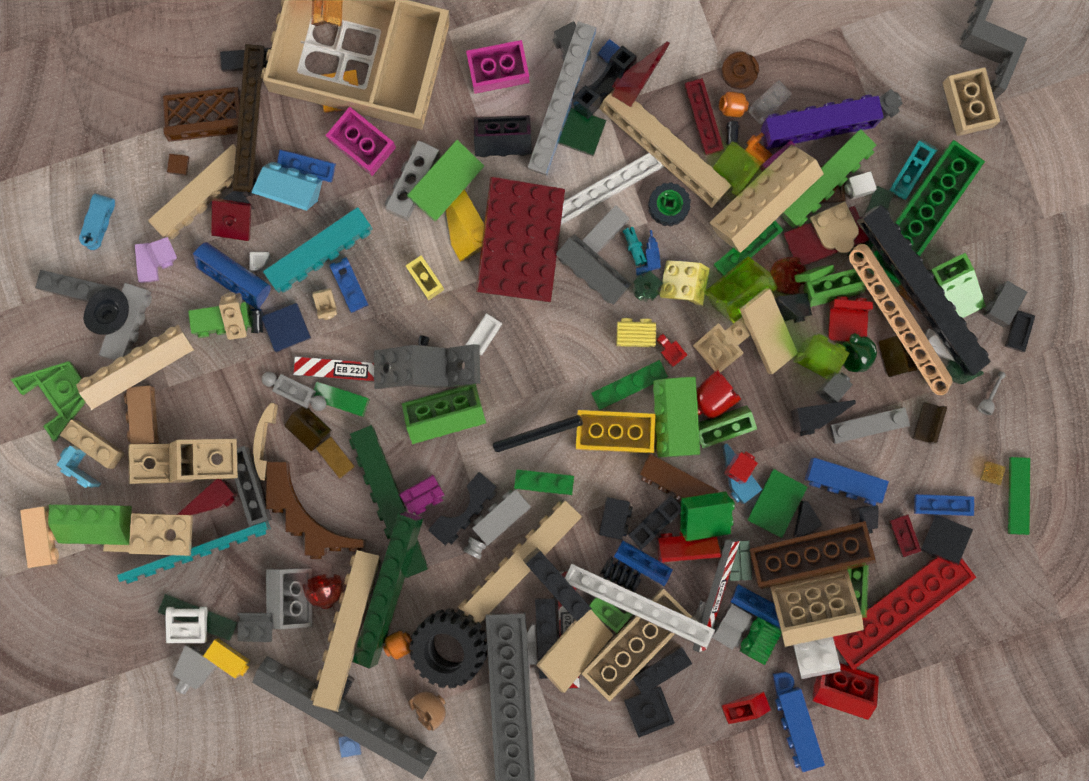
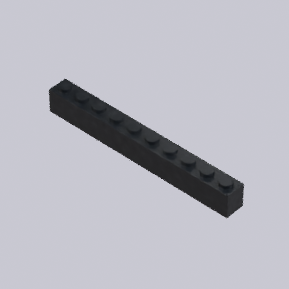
[856,205,991,376]

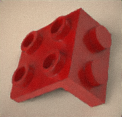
[828,297,873,341]

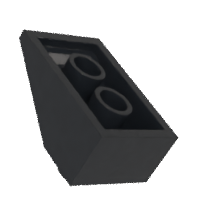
[791,400,856,436]

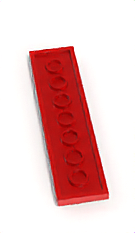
[833,557,977,670]

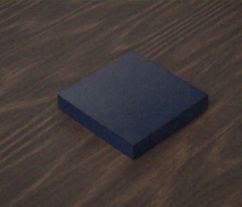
[262,303,312,353]

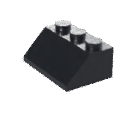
[474,115,532,158]

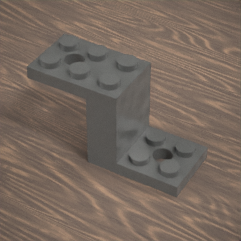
[960,0,1028,100]
[373,344,480,389]

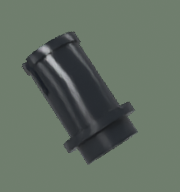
[725,121,740,146]
[249,309,264,333]

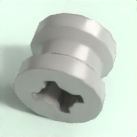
[463,537,487,559]

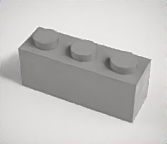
[472,489,531,546]

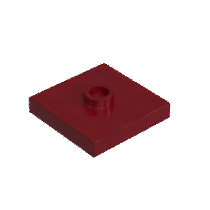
[211,198,252,241]

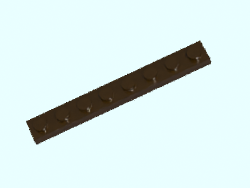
[232,44,265,192]

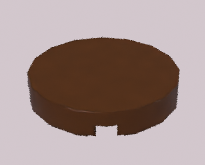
[721,51,759,90]

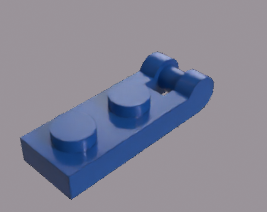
[329,257,369,313]

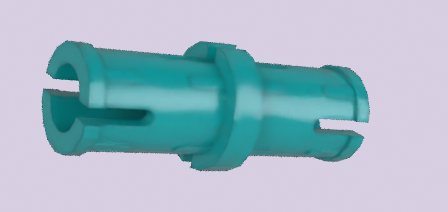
[622,227,647,266]

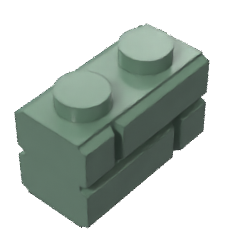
[721,540,752,581]

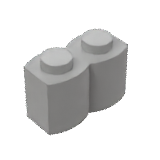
[712,603,753,650]

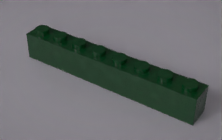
[349,425,429,578]
[352,512,424,669]

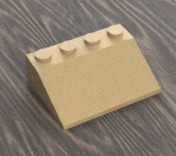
[770,570,864,647]

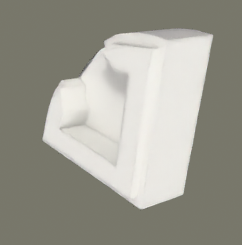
[249,252,270,272]

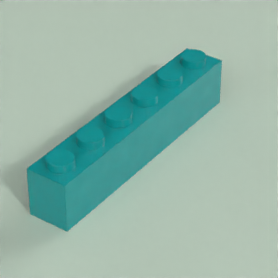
[263,207,373,293]

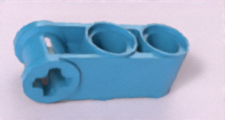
[79,194,115,250]

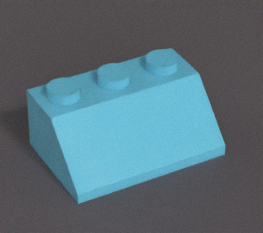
[252,162,323,211]

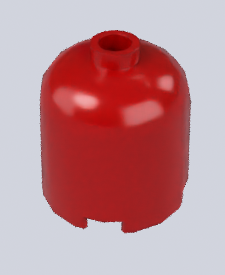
[696,370,741,418]

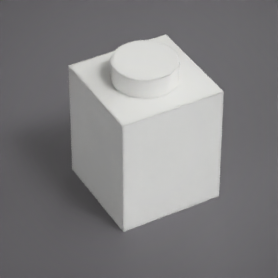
[844,171,877,200]

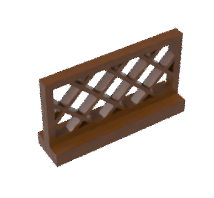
[163,87,240,142]

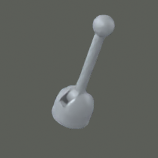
[977,371,1006,416]

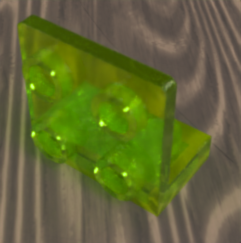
[713,141,763,196]

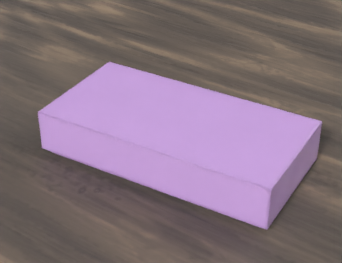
[135,243,159,283]

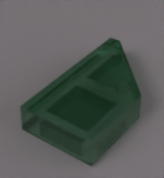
[946,360,984,385]

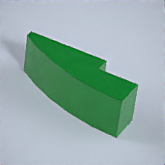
[313,382,370,417]

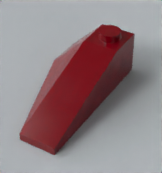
[612,41,670,107]

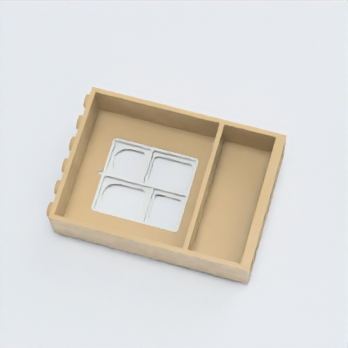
[261,0,450,130]

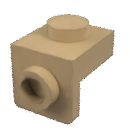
[312,288,337,320]

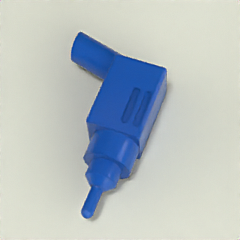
[636,230,661,276]

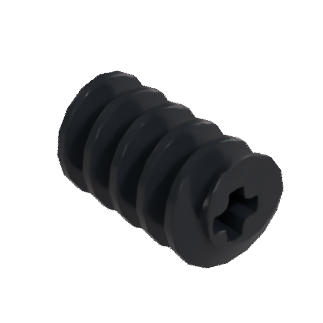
[599,556,642,593]

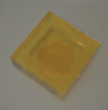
[980,461,1006,485]

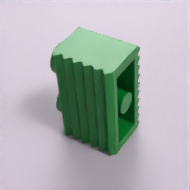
[739,617,782,665]

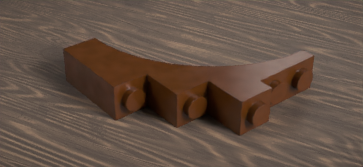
[266,462,366,559]

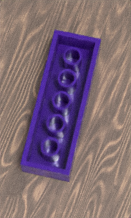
[760,95,884,150]

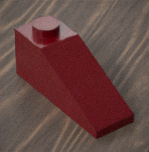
[177,479,238,516]

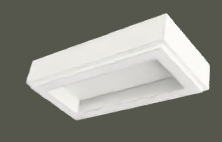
[466,313,502,356]

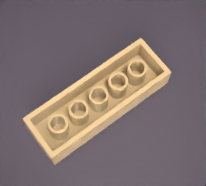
[709,145,824,253]
[581,588,692,702]

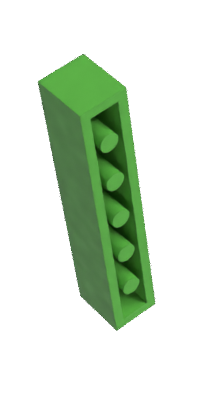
[780,129,876,228]

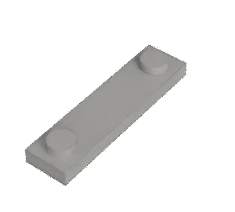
[830,407,910,444]

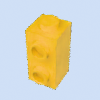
[203,638,250,679]

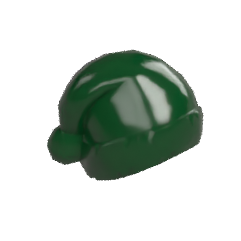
[840,333,877,373]

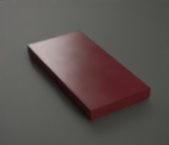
[783,206,869,269]

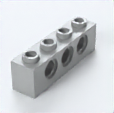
[385,140,440,221]

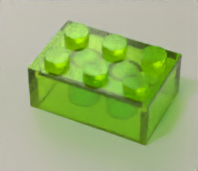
[704,256,778,324]
[793,334,849,379]

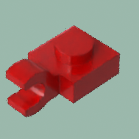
[656,334,687,368]

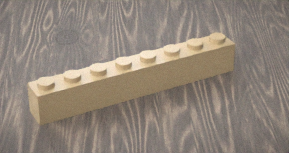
[599,89,732,208]
[458,501,582,623]
[311,550,381,712]

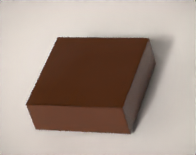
[167,154,190,176]

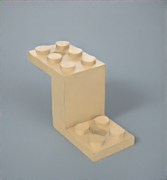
[128,439,238,484]
[103,513,193,556]

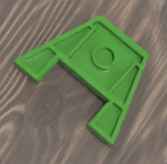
[11,361,86,442]

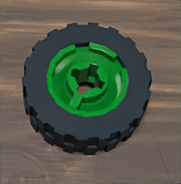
[648,182,691,227]

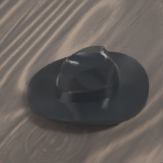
[83,288,129,335]

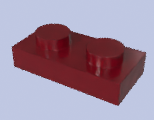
[889,514,921,557]

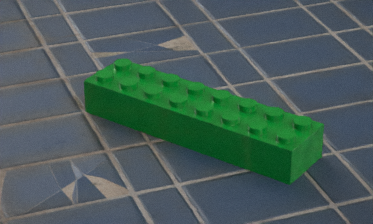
[867,140,985,288]

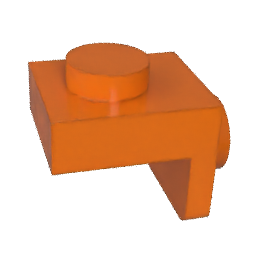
[744,132,773,166]

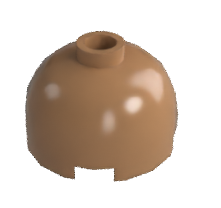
[408,691,446,732]

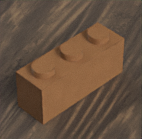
[124,385,159,444]

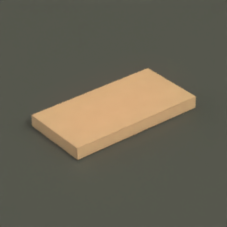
[740,288,798,374]
[537,610,613,693]

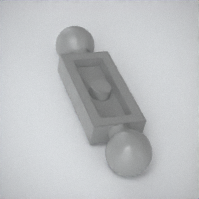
[261,372,326,411]

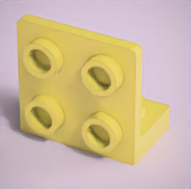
[660,260,710,305]

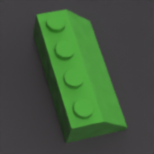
[653,377,700,457]
[402,384,486,444]
[48,505,132,545]

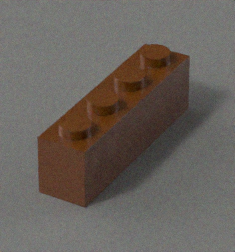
[638,454,719,502]

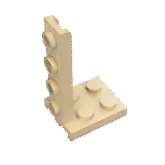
[693,293,776,372]

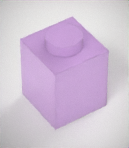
[146,237,177,269]

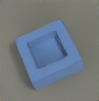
[338,736,362,758]

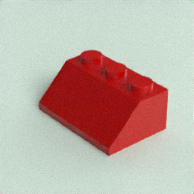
[657,532,721,562]
[812,663,879,720]

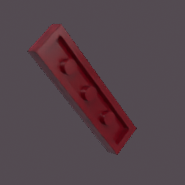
[684,78,724,156]

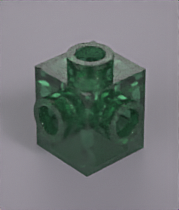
[632,270,663,302]

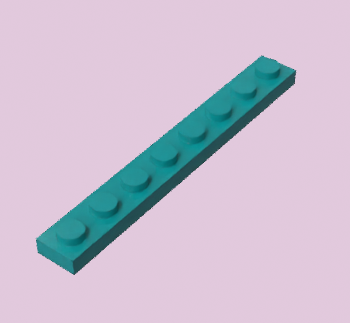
[117,522,271,584]

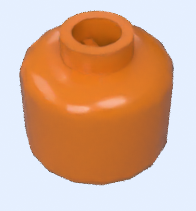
[719,92,749,118]
[383,630,412,660]

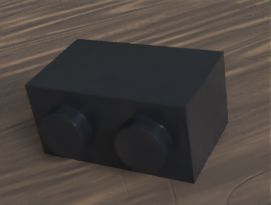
[599,497,633,540]

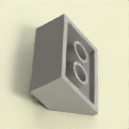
[266,568,312,629]

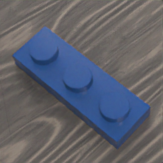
[277,149,336,182]
[914,494,974,516]
[614,541,673,586]
[730,584,780,628]

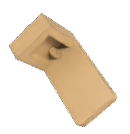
[219,292,247,340]

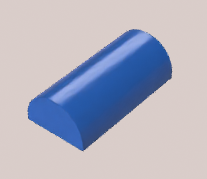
[193,242,271,309]

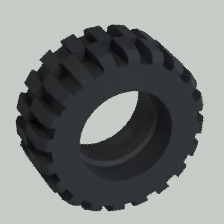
[409,608,488,689]

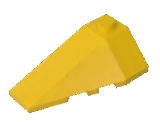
[446,189,484,262]

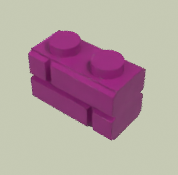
[400,475,445,515]

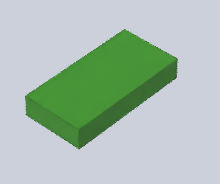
[795,265,835,283]

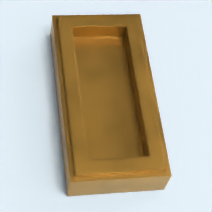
[316,437,355,479]

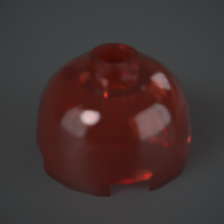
[769,257,806,295]
[302,574,343,609]

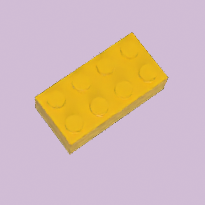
[575,410,655,454]

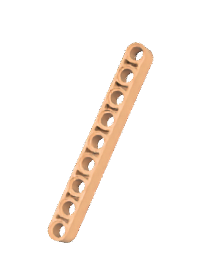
[849,244,952,395]

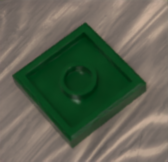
[558,108,607,157]

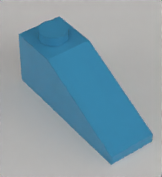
[722,443,763,504]

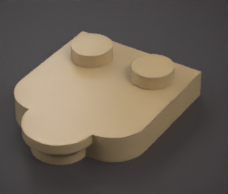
[810,202,858,253]

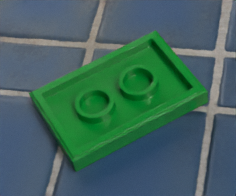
[747,469,808,538]

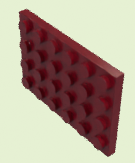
[476,177,565,302]

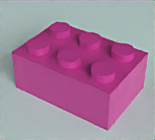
[466,40,530,94]
[325,107,396,176]

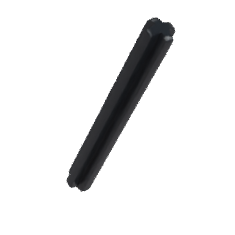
[493,415,583,452]

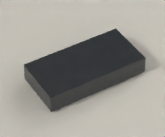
[1005,310,1035,352]

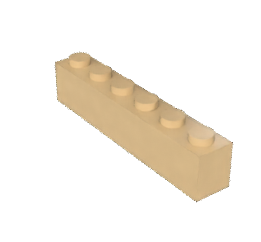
[148,144,236,239]
[76,325,194,410]

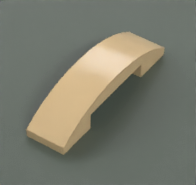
[253,403,278,481]

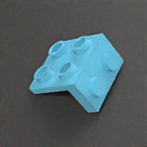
[57,445,101,488]

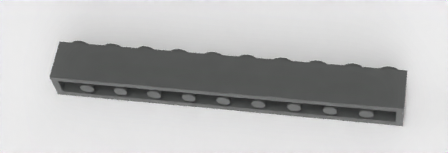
[252,656,437,779]

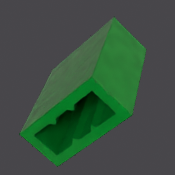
[680,491,735,541]

